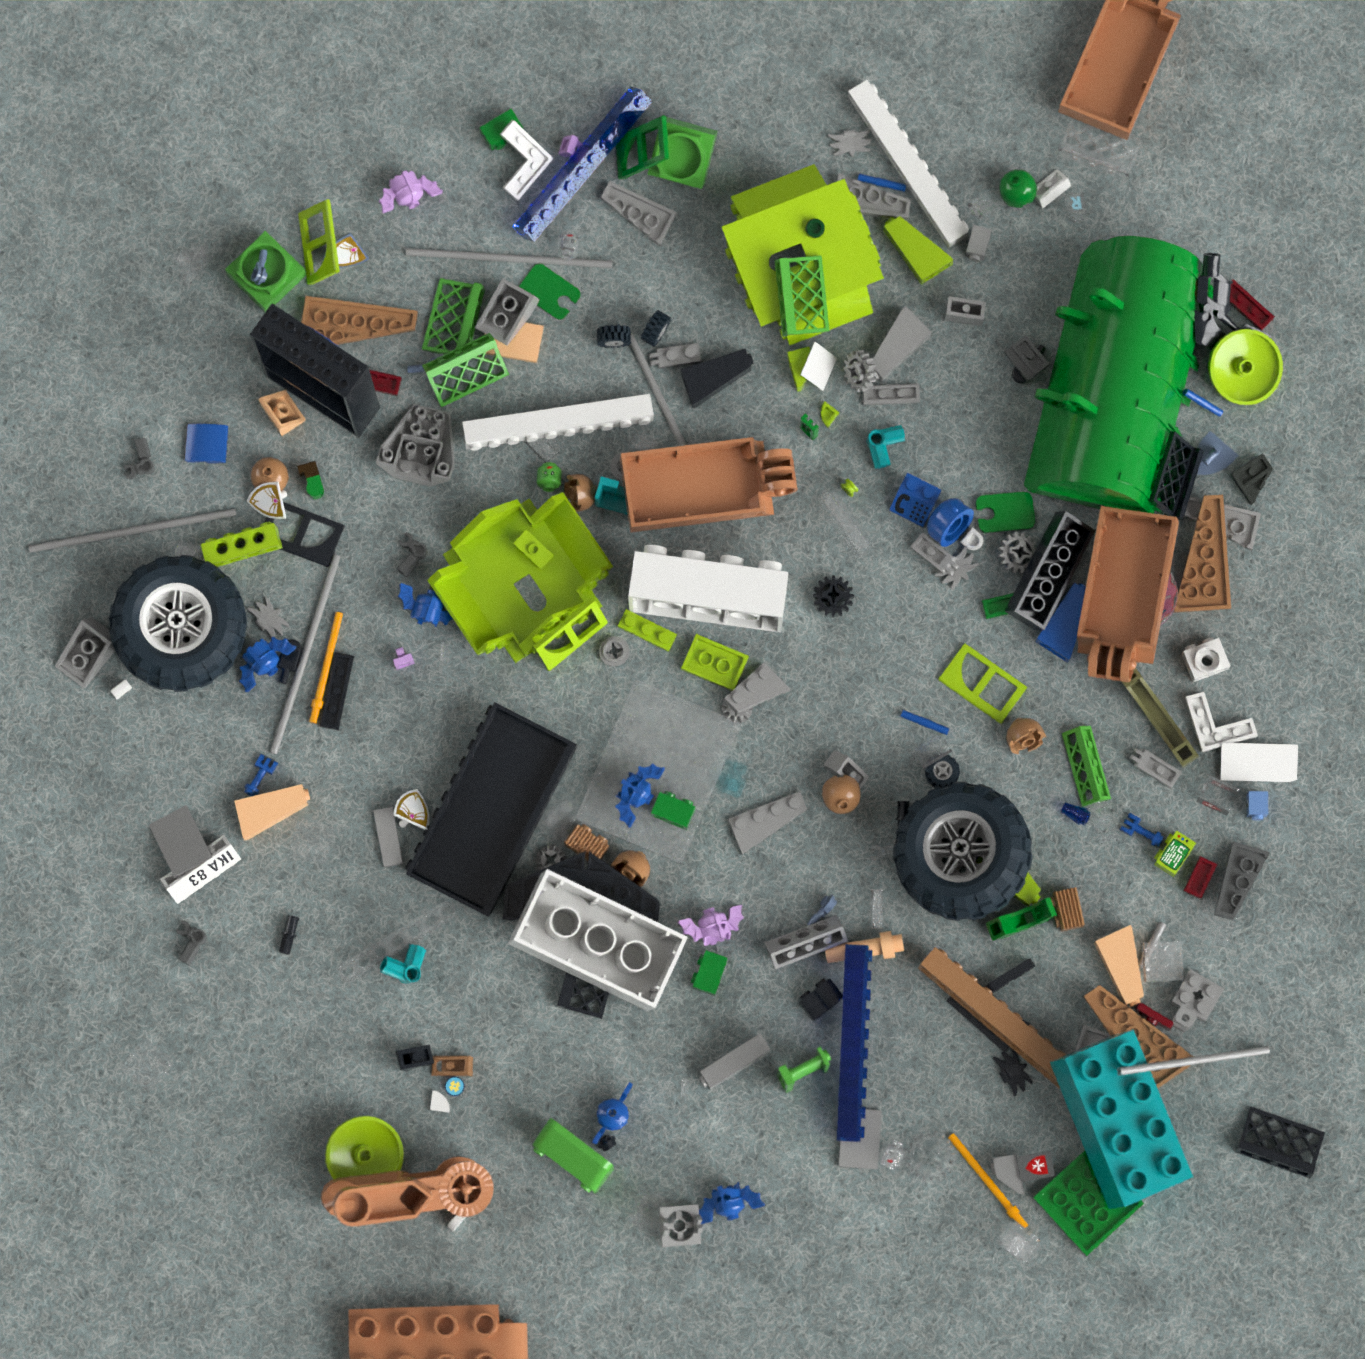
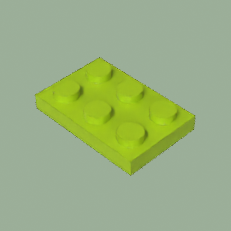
[681,634,749,691]

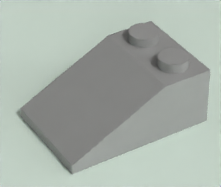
[475,278,539,346]
[55,617,115,688]

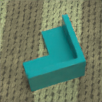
[595,477,628,515]

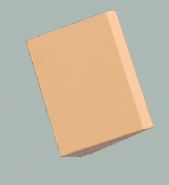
[259,390,306,436]

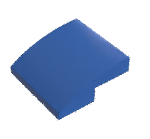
[185,424,228,464]

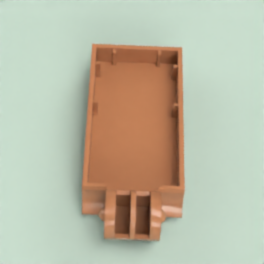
[1058,0,1181,140]
[620,437,798,533]
[1077,506,1179,682]
[349,1304,528,1359]

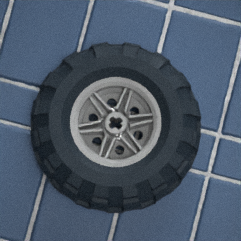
[893,782,1033,921]

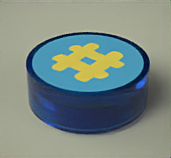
[445,1077,465,1097]

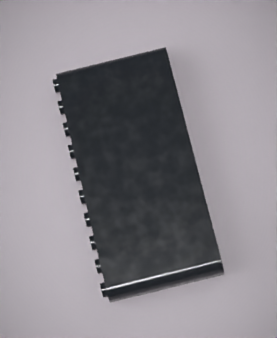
[405,702,578,917]

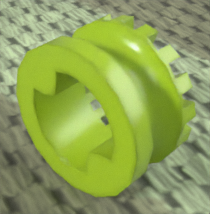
[840,478,859,497]

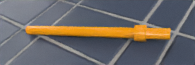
[309,612,343,724]
[948,1133,1028,1230]

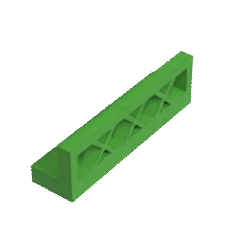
[1062,726,1111,807]

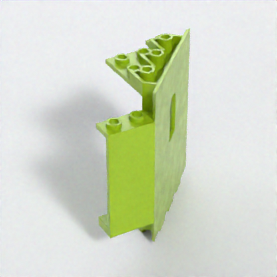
[722,164,884,346]
[427,493,613,663]

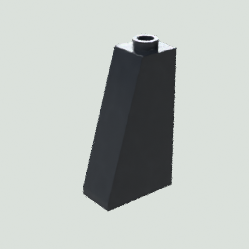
[681,349,754,408]

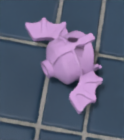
[379,171,443,213]
[678,905,744,946]

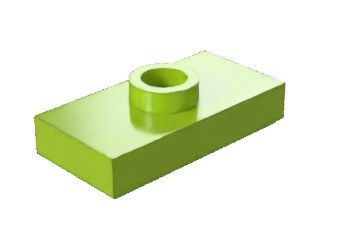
[513,529,554,569]

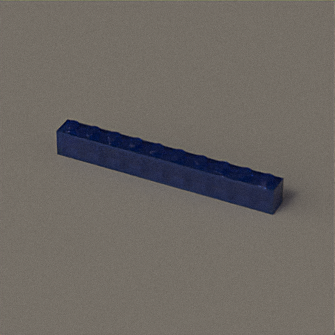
[512,87,652,242]
[837,944,873,1142]

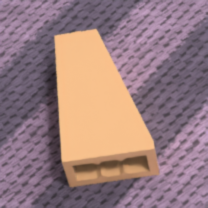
[235,784,310,840]
[1094,925,1144,1007]

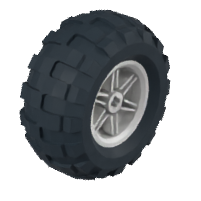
[109,555,247,692]

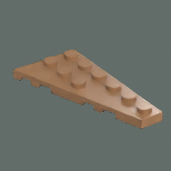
[1173,495,1231,613]

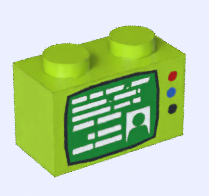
[1154,831,1196,878]

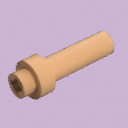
[825,931,904,963]

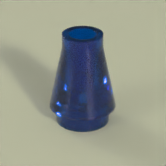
[1061,802,1091,826]

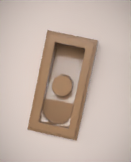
[431,1056,473,1077]

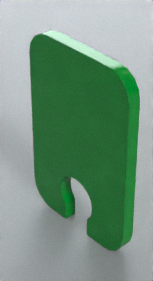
[519,264,581,320]
[976,492,1035,533]

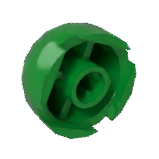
[999,169,1038,208]

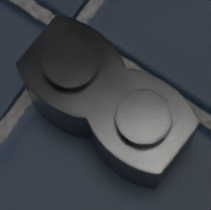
[799,978,844,1022]

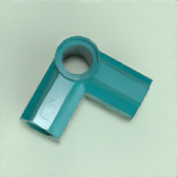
[866,425,905,469]
[380,944,426,984]

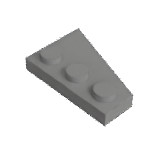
[723,663,791,714]

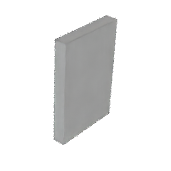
[839,1108,882,1170]

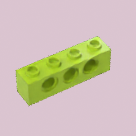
[201,522,283,567]

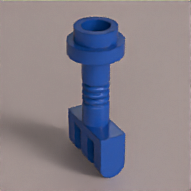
[244,754,278,797]
[1120,813,1164,847]

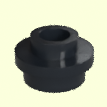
[598,1134,617,1152]

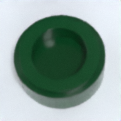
[805,219,825,238]

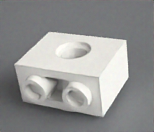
[1181,637,1230,682]

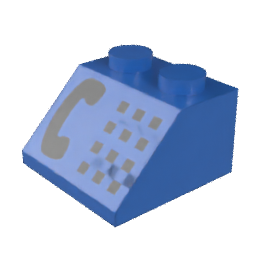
[889,473,941,527]

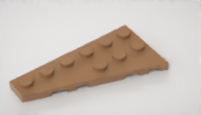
[301,296,418,345]
[1083,985,1194,1088]

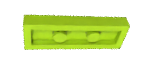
[618,609,677,652]

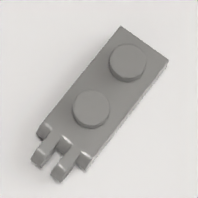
[649,343,701,369]
[910,533,959,576]
[1129,748,1182,789]

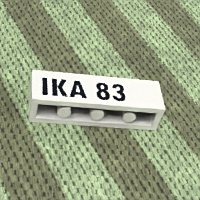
[160,835,241,904]

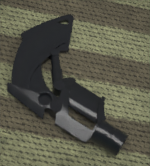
[1195,253,1271,349]

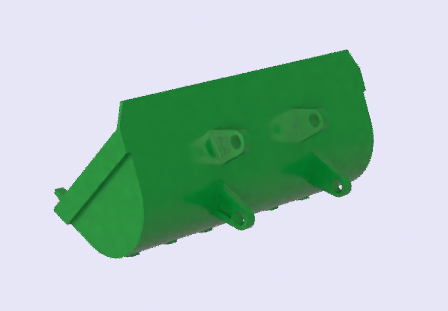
[1024,236,1213,514]

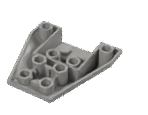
[376,404,455,487]

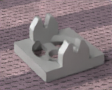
[658,1204,703,1247]

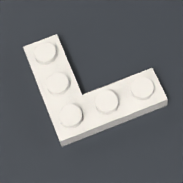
[500,120,554,200]
[1185,692,1258,752]

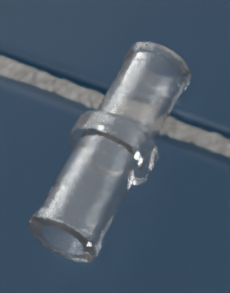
[869,890,884,929]

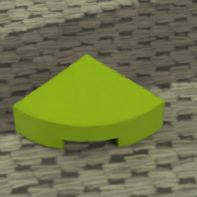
[821,401,840,428]

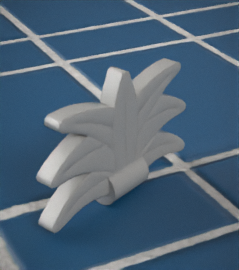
[828,129,872,157]
[934,546,979,589]
[247,597,289,638]

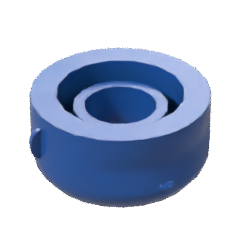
[927,498,974,547]

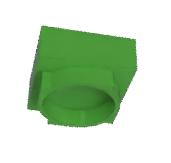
[648,117,718,189]
[225,231,306,312]

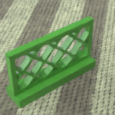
[775,256,830,336]
[422,278,485,354]
[422,333,509,407]

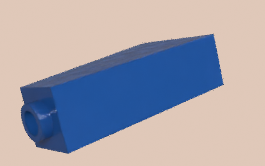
[1036,583,1086,663]

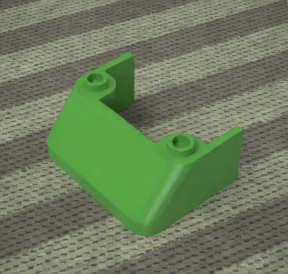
[532,1118,614,1194]

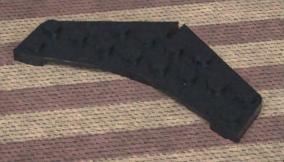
[503,851,660,922]

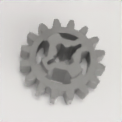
[843,350,877,392]
[997,532,1037,574]

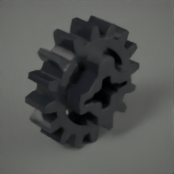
[813,575,854,617]

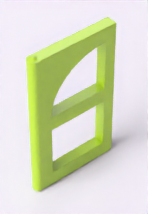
[298,199,340,285]
[533,597,608,671]
[938,643,1027,724]

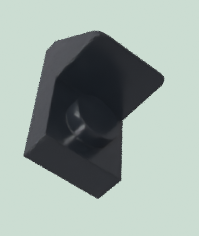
[396,1045,434,1072]

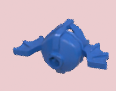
[398,583,453,627]
[239,637,296,692]
[615,763,665,828]
[592,1082,633,1145]
[699,1182,765,1224]

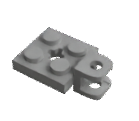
[1171,969,1224,1032]

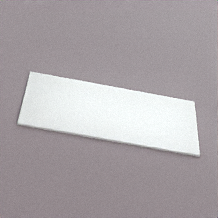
[1221,743,1298,782]

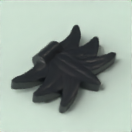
[992,1050,1033,1097]

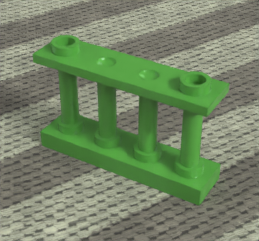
[777,1046,831,1093]

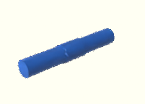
[858,174,906,192]
[1183,388,1223,417]
[900,710,950,735]

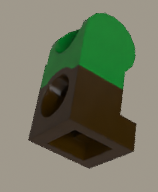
[297,461,324,499]

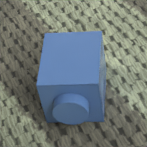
[1246,791,1268,821]

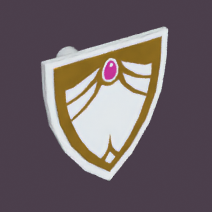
[247,482,287,519]
[393,789,429,830]

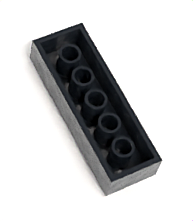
[1005,511,1096,630]

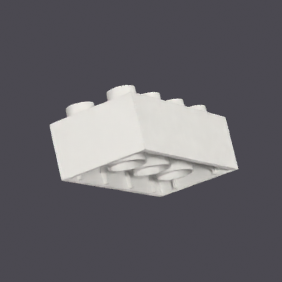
[628,545,789,633]
[508,869,688,1011]

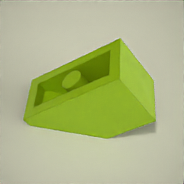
[787,346,810,392]

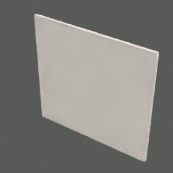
[800,342,837,391]

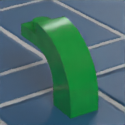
[986,897,1057,941]

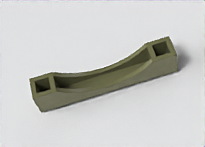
[1122,668,1199,768]

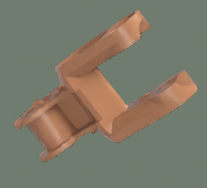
[321,1156,494,1226]

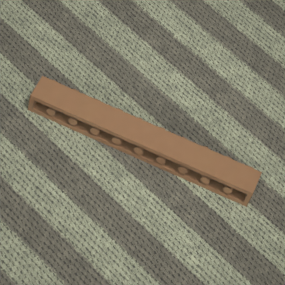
[918,947,1066,1090]

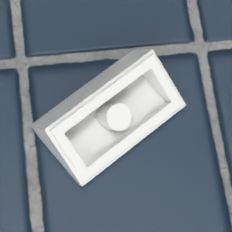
[1035,169,1071,208]

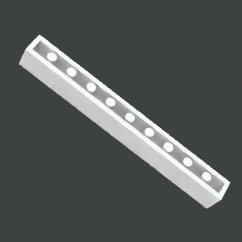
[848,80,969,248]
[462,394,654,450]

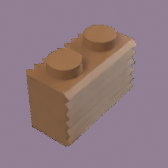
[564,824,609,861]
[1050,887,1085,932]

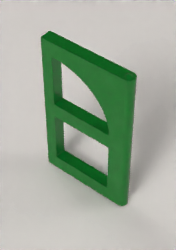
[615,115,669,180]

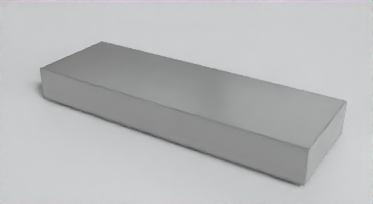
[863,384,920,405]
[373,807,403,868]

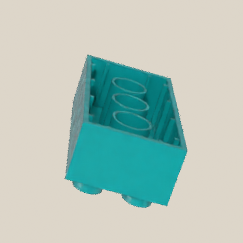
[1050,1030,1193,1209]

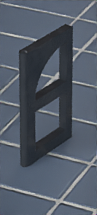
[257,502,345,567]

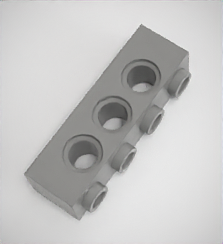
[764,915,848,969]

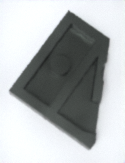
[1230,453,1273,505]

